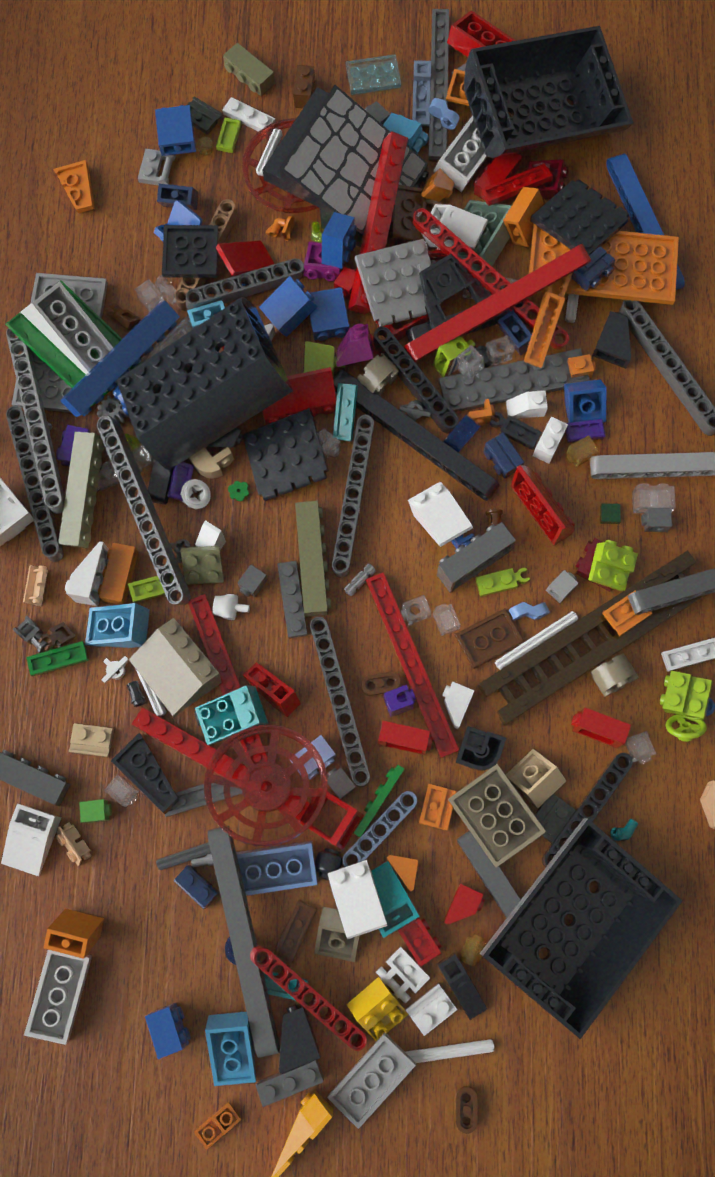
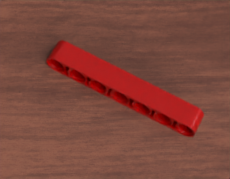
[250,946,367,1051]

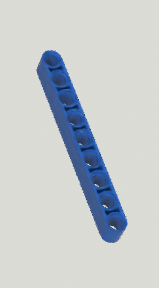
[606,153,685,290]

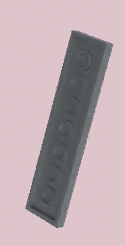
[439,348,590,412]

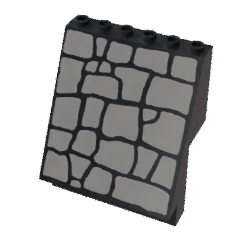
[262,85,429,247]

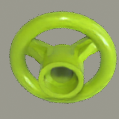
[665,715,707,742]

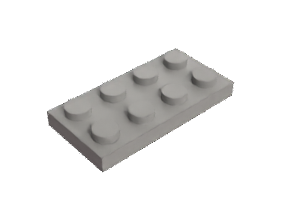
[327,1033,416,1129]

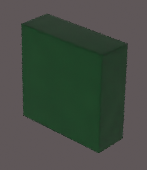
[600,503,621,524]

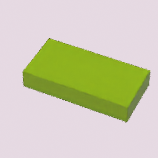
[216,117,242,153]

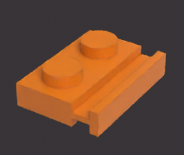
[602,590,652,636]
[419,784,457,831]

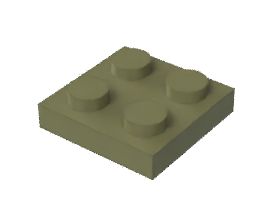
[181,546,224,585]

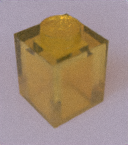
[567,435,599,467]

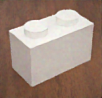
[533,417,568,464]

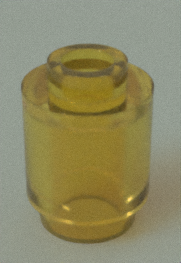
[460,934,486,967]

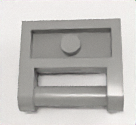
[138,149,176,185]

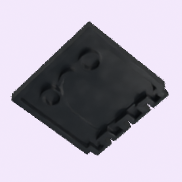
[530,179,630,255]
[242,408,329,501]

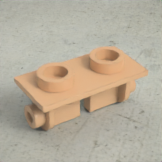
[23,565,48,607]
[56,822,91,866]

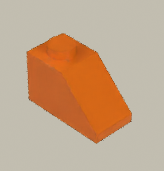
[421,168,455,202]

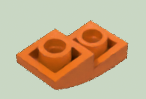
[193,1102,241,1150]

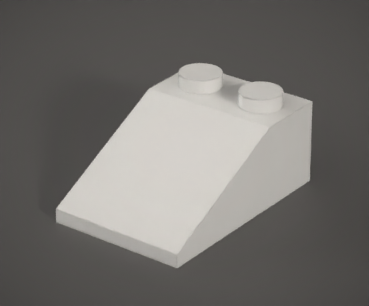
[408,482,473,547]
[65,541,109,606]
[328,860,387,939]

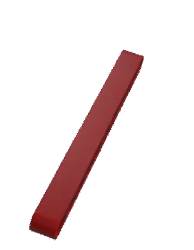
[413,208,569,350]
[404,244,591,362]

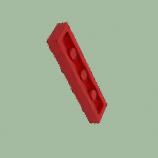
[481,163,553,206]

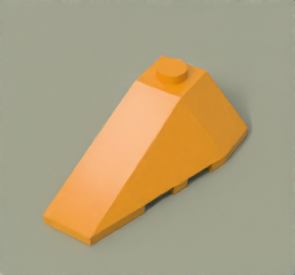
[271,1090,334,1177]

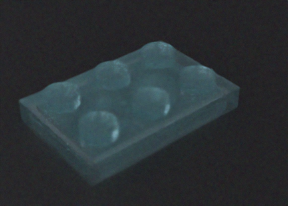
[345,54,401,95]

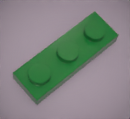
[26,641,89,677]

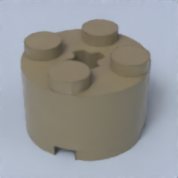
[357,353,399,396]
[590,653,639,697]

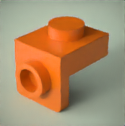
[567,354,596,378]
[468,399,494,427]

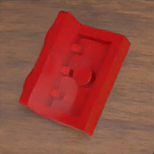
[397,917,442,967]

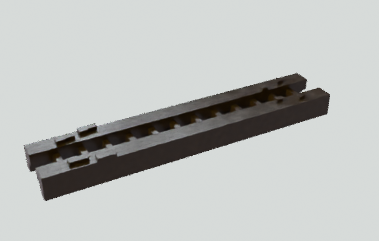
[478,550,706,725]

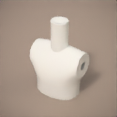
[213,594,250,620]

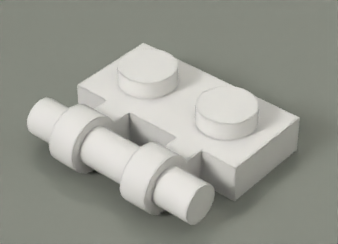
[376,947,430,1003]

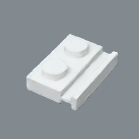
[405,983,457,1036]

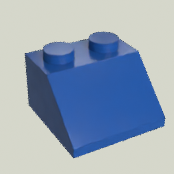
[564,379,607,423]

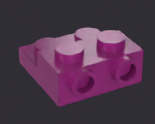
[304,241,341,281]

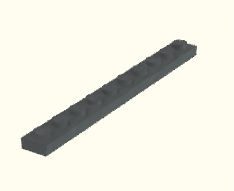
[429,9,449,160]

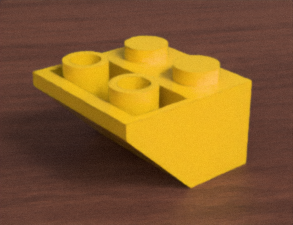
[346,977,408,1042]

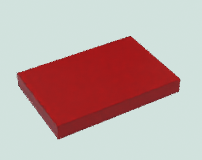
[216,240,275,276]

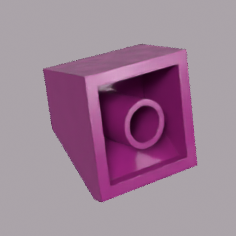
[336,324,373,367]

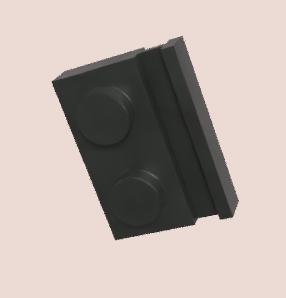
[187,96,222,135]
[535,794,576,843]

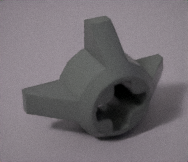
[399,400,431,421]
[170,539,191,563]

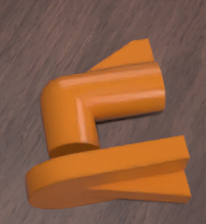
[266,216,295,241]

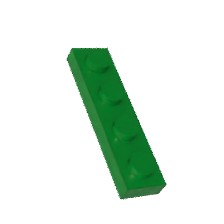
[354,765,404,838]

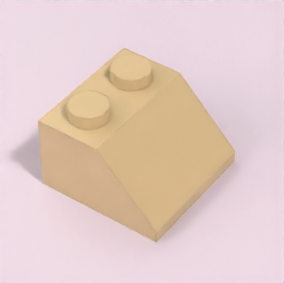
[506,749,566,809]

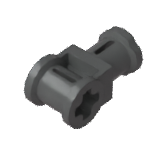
[13,616,48,653]

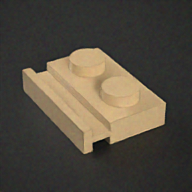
[68,723,114,757]

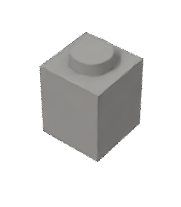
[546,570,578,603]

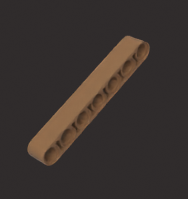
[174,199,237,311]

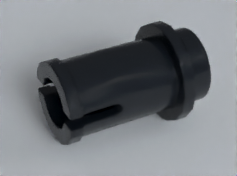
[126,681,146,707]

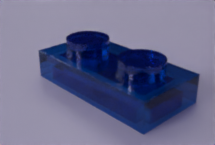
[443,414,481,453]

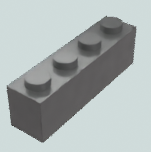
[0,749,71,806]

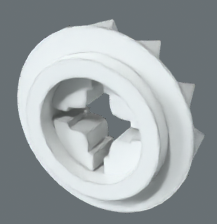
[180,479,211,510]

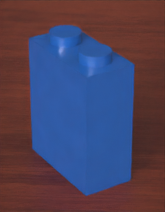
[155,105,196,156]
[259,276,317,337]
[309,287,349,341]

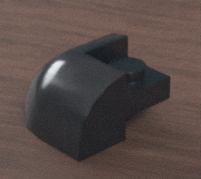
[455,726,506,771]

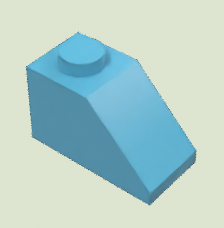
[187,300,225,328]

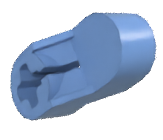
[428,98,460,129]
[509,602,550,621]

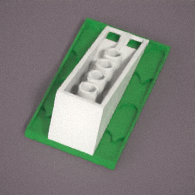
[5,280,145,406]

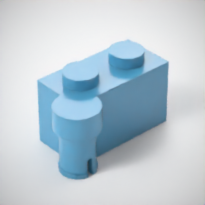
[383,113,429,154]

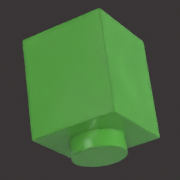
[80,799,112,823]

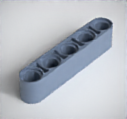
[343,791,417,867]

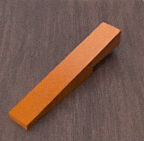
[524,273,572,368]

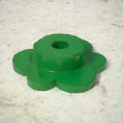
[228,481,249,502]

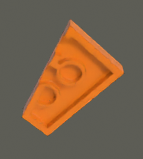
[53,160,95,213]

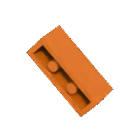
[98,543,139,605]

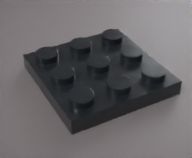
[162,225,219,278]

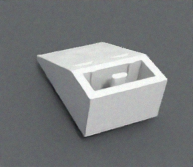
[422,204,488,249]
[1,804,61,876]

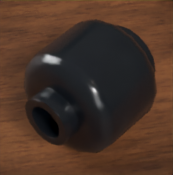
[315,848,343,880]

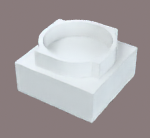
[0,477,34,546]

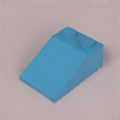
[85,603,150,648]
[205,1012,256,1086]

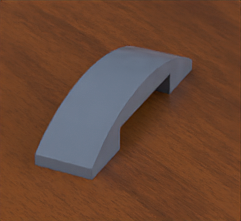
[412,61,431,126]

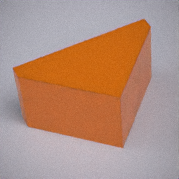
[386,855,418,892]

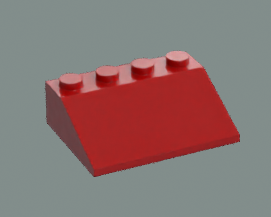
[263,367,336,425]
[511,465,575,546]

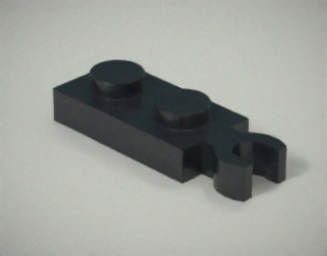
[490,412,542,450]

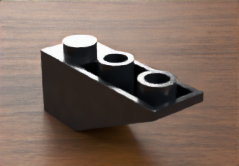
[437,953,487,1020]

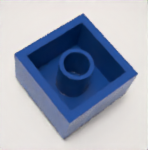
[322,212,357,269]
[145,1003,191,1059]

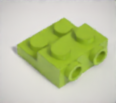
[588,540,638,591]
[660,671,713,720]

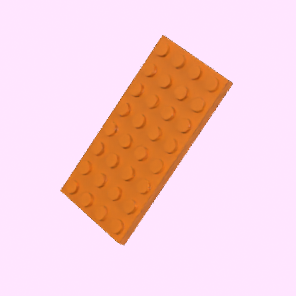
[529,224,679,305]

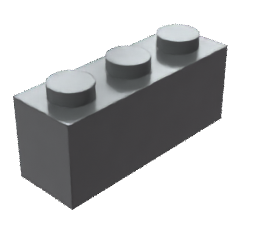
[256,1059,324,1107]

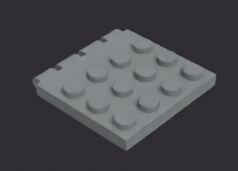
[355,239,443,327]

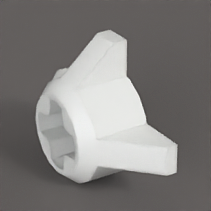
[101,656,129,683]

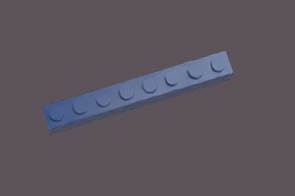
[60,300,180,417]

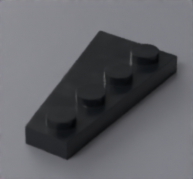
[111,732,179,814]

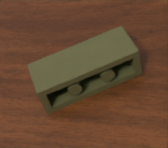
[223,43,275,96]

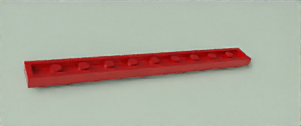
[366,572,459,759]
[188,594,274,777]
[132,707,311,822]

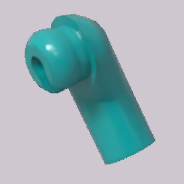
[610,819,638,841]

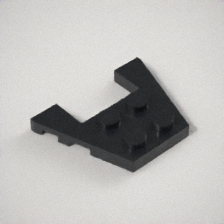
[419,254,492,329]

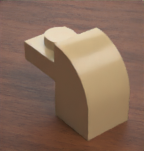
[189,447,234,478]

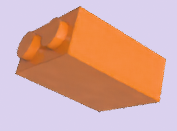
[503,187,544,247]
[44,908,104,959]

